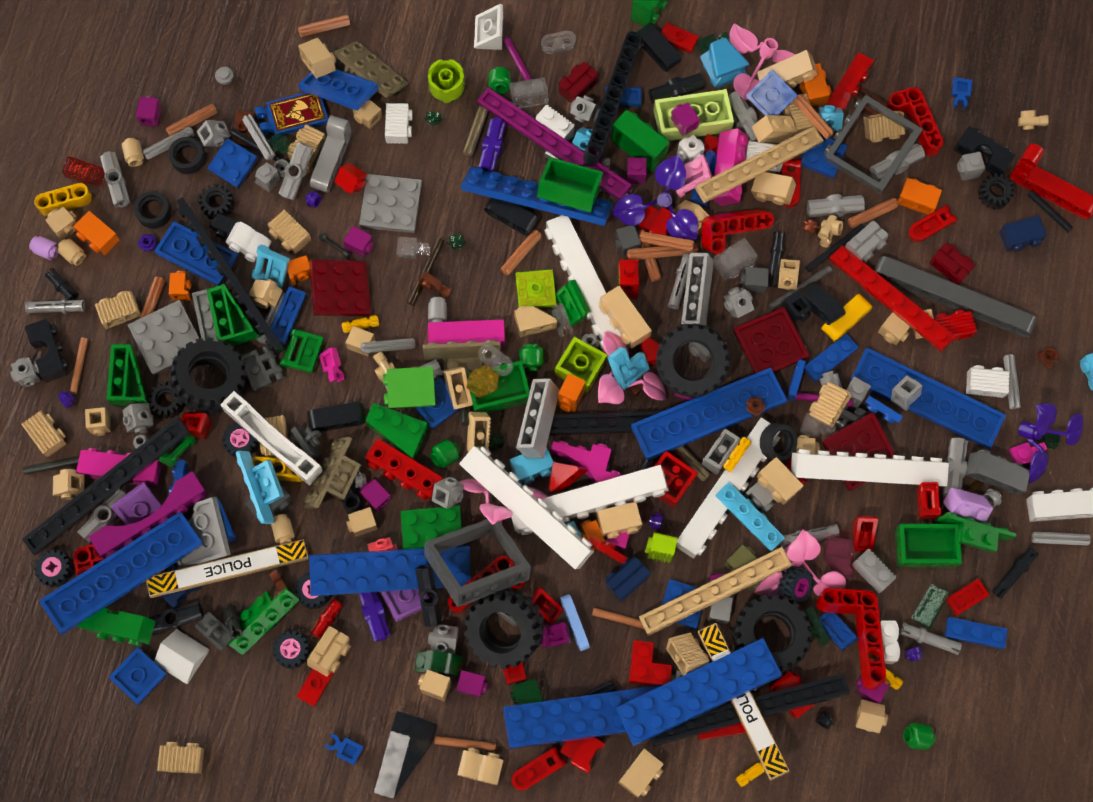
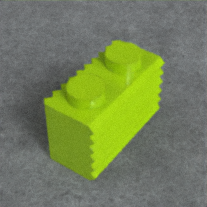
[645,533,677,564]

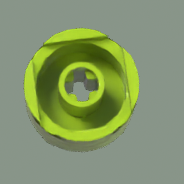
[428,59,465,103]

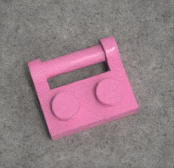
[676,155,712,198]

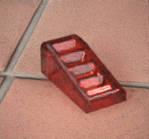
[62,156,105,187]

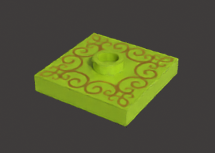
[515,269,556,308]

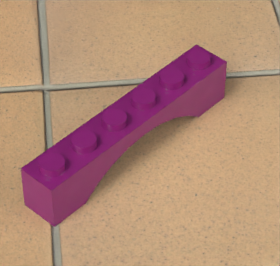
[88,471,208,559]

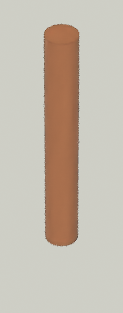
[70,337,88,394]
[592,608,644,629]
[435,736,496,751]

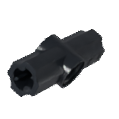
[648,73,705,105]
[415,564,442,627]
[148,601,204,636]

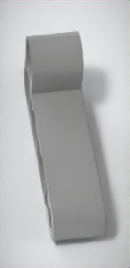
[310,115,351,192]

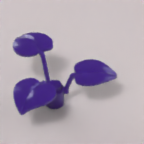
[612,155,698,240]
[1018,403,1084,483]

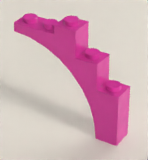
[551,441,634,552]

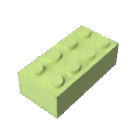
[653,89,734,141]

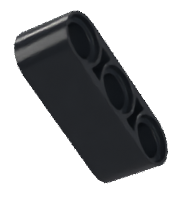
[637,23,681,72]
[484,198,539,236]
[800,282,845,325]
[307,402,365,432]

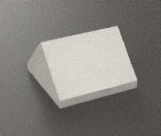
[474,4,503,50]
[154,629,210,684]

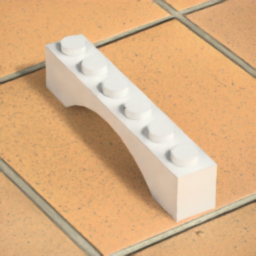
[221,391,323,486]

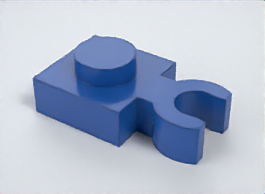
[951,77,972,110]
[325,734,364,766]

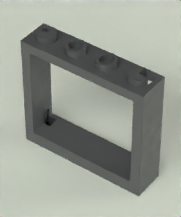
[824,95,923,195]
[424,519,531,607]

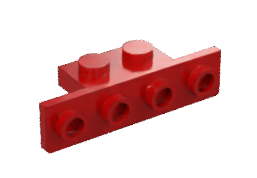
[826,53,874,111]

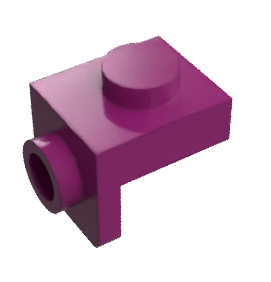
[540,622,571,648]

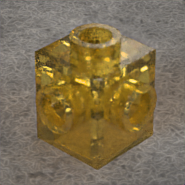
[466,365,499,398]

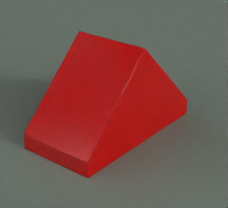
[640,338,660,366]
[181,413,212,440]
[549,462,588,493]
[852,516,878,552]
[531,587,563,625]

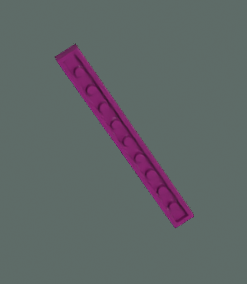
[477,88,632,200]

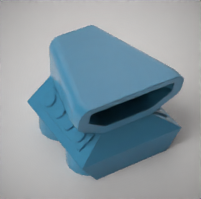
[700,38,749,88]

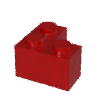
[655,451,698,509]
[628,640,672,686]

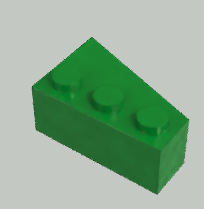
[630,0,668,26]
[207,284,261,346]
[106,344,149,406]
[366,403,428,460]
[76,608,156,646]

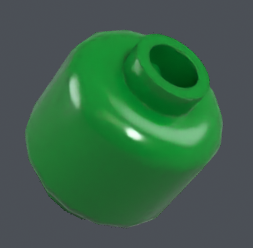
[488,67,512,94]
[519,344,544,372]
[430,439,460,468]
[903,722,936,750]

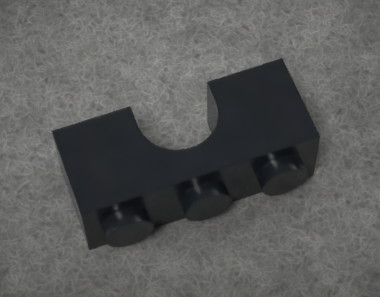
[953,126,1016,177]
[24,318,69,383]

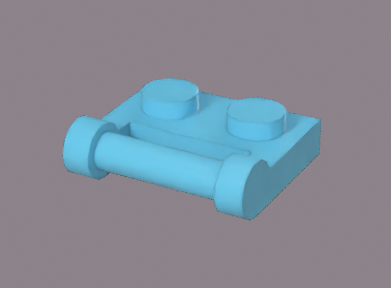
[252,245,290,289]

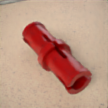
[310,599,343,639]

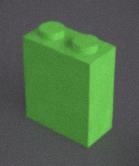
[383,367,436,409]

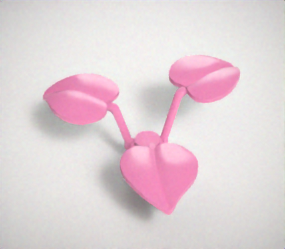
[729,23,796,100]
[598,331,667,404]
[459,479,548,525]
[754,530,846,597]

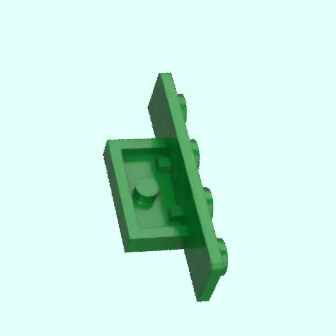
[937,512,1016,553]
[228,588,299,655]

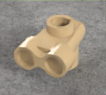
[1018,110,1048,130]
[818,215,843,248]
[373,351,396,383]

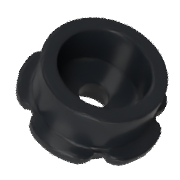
[815,711,835,729]

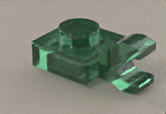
[696,32,730,55]
[268,134,290,154]

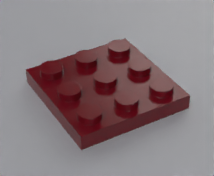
[310,260,371,317]
[733,307,809,374]
[822,412,896,491]

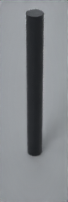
[805,224,865,272]

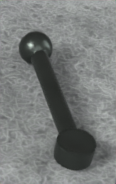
[319,233,351,258]

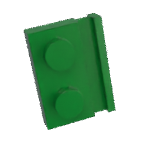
[555,280,591,326]

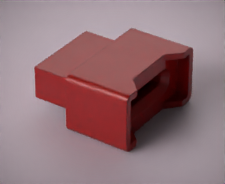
[638,206,676,236]
[916,482,941,519]
[560,737,605,774]

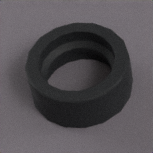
[168,137,206,174]
[134,191,172,229]
[760,423,797,461]

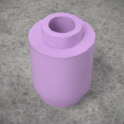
[29,236,59,260]

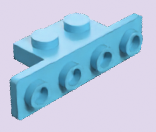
[236,450,284,524]
[716,483,784,551]

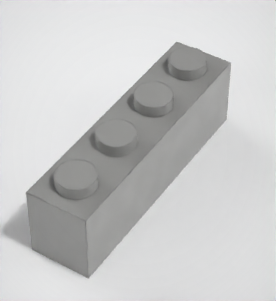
[681,253,714,326]
[516,379,560,459]

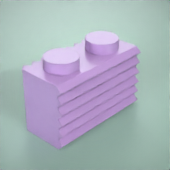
[943,487,993,522]

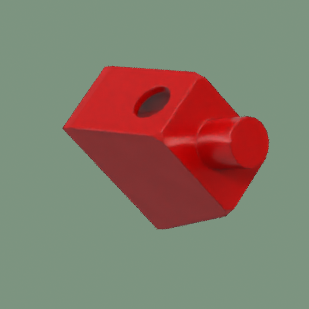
[617,260,639,299]

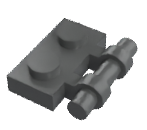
[241,346,284,392]

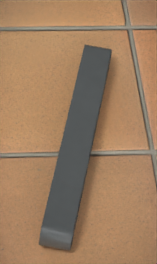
[874,256,1037,337]

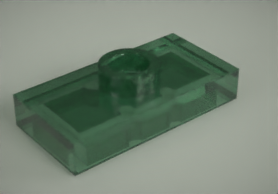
[911,584,950,628]
[804,607,830,648]

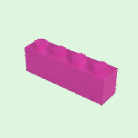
[712,128,748,206]
[428,320,505,349]
[76,448,162,487]

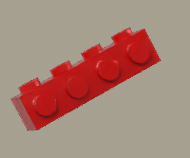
[365,438,443,502]

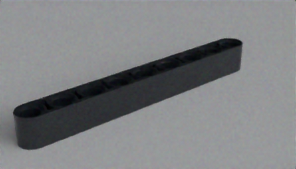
[583,31,642,166]

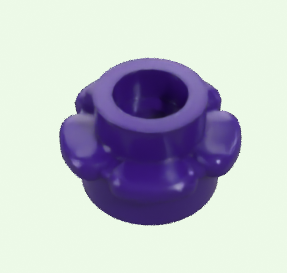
[305,190,322,208]
[138,234,157,252]
[58,390,75,408]
[649,512,663,531]
[904,646,924,662]

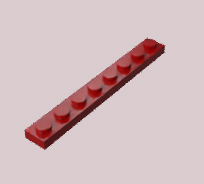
[829,245,955,352]

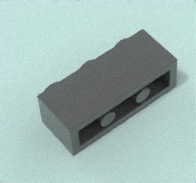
[966,450,1030,495]

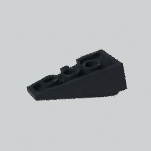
[374,711,437,799]

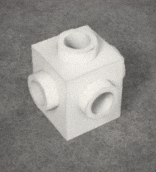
[677,135,705,164]

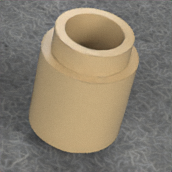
[122,138,144,167]
[58,239,86,266]
[271,514,295,545]

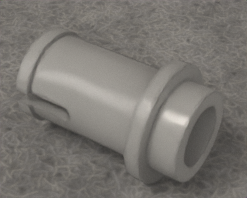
[133,435,148,449]

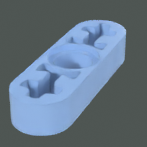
[560,594,590,652]

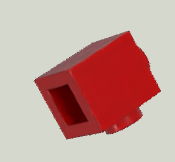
[334,163,367,194]

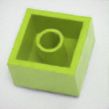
[555,337,607,393]

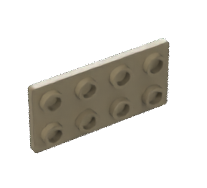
[334,41,409,99]
[423,340,501,379]
[304,436,361,509]

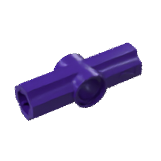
[479,117,506,172]
[359,592,391,642]

